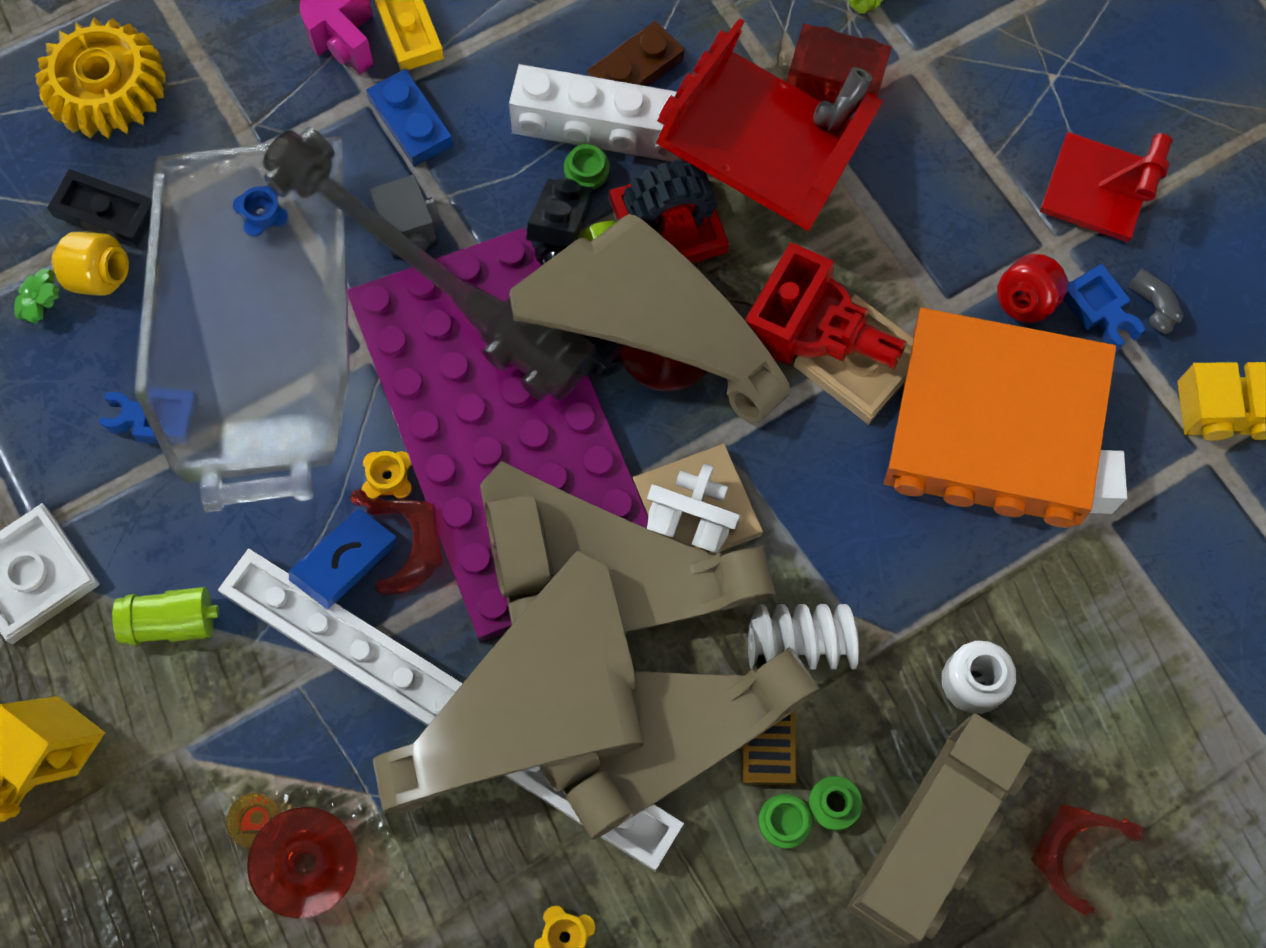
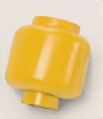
[52,231,129,296]

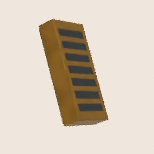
[742,710,796,786]

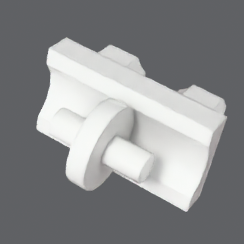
[647,463,740,553]

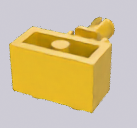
[0,696,106,822]

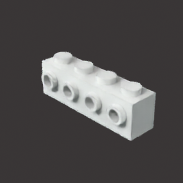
[509,64,686,164]

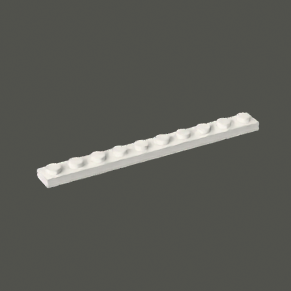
[218,548,684,872]

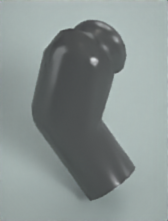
[813,67,872,132]
[1128,268,1184,334]

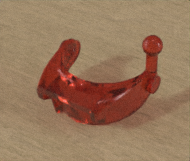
[350,489,443,595]
[1031,804,1144,917]

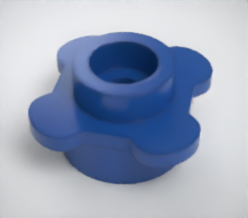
[233,186,289,237]

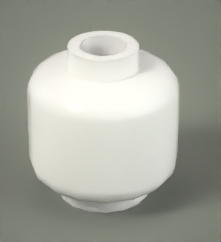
[942,641,1016,714]

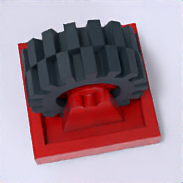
[609,160,729,263]

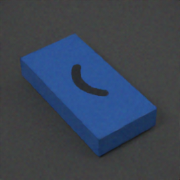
[289,508,397,610]

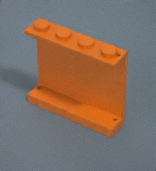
[883,307,1117,528]

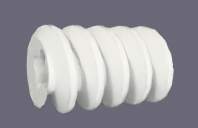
[748,604,859,670]

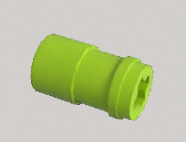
[112,587,219,646]

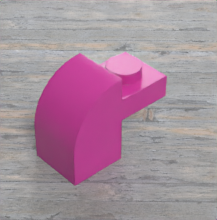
[300,0,374,75]

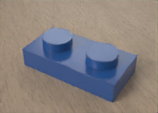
[366,69,453,167]

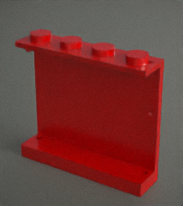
[656,18,883,231]

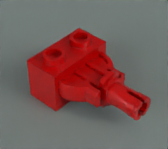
[745,242,907,370]

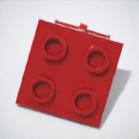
[1039,132,1173,243]

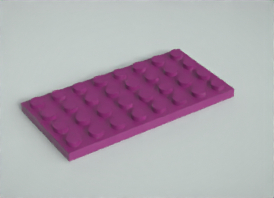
[346,227,648,643]

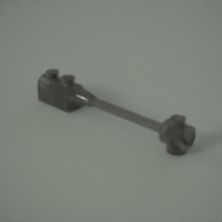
[263,127,596,401]

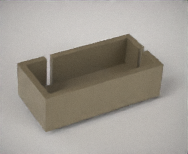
[846,713,1032,946]

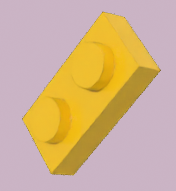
[373,0,444,71]

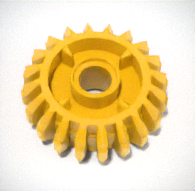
[35,17,166,139]

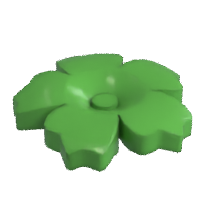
[14,268,59,324]

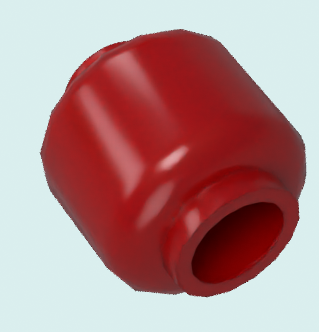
[997,254,1068,323]

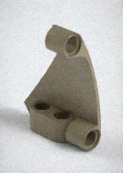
[509,214,790,424]
[480,461,775,633]
[373,551,645,814]
[539,647,820,840]

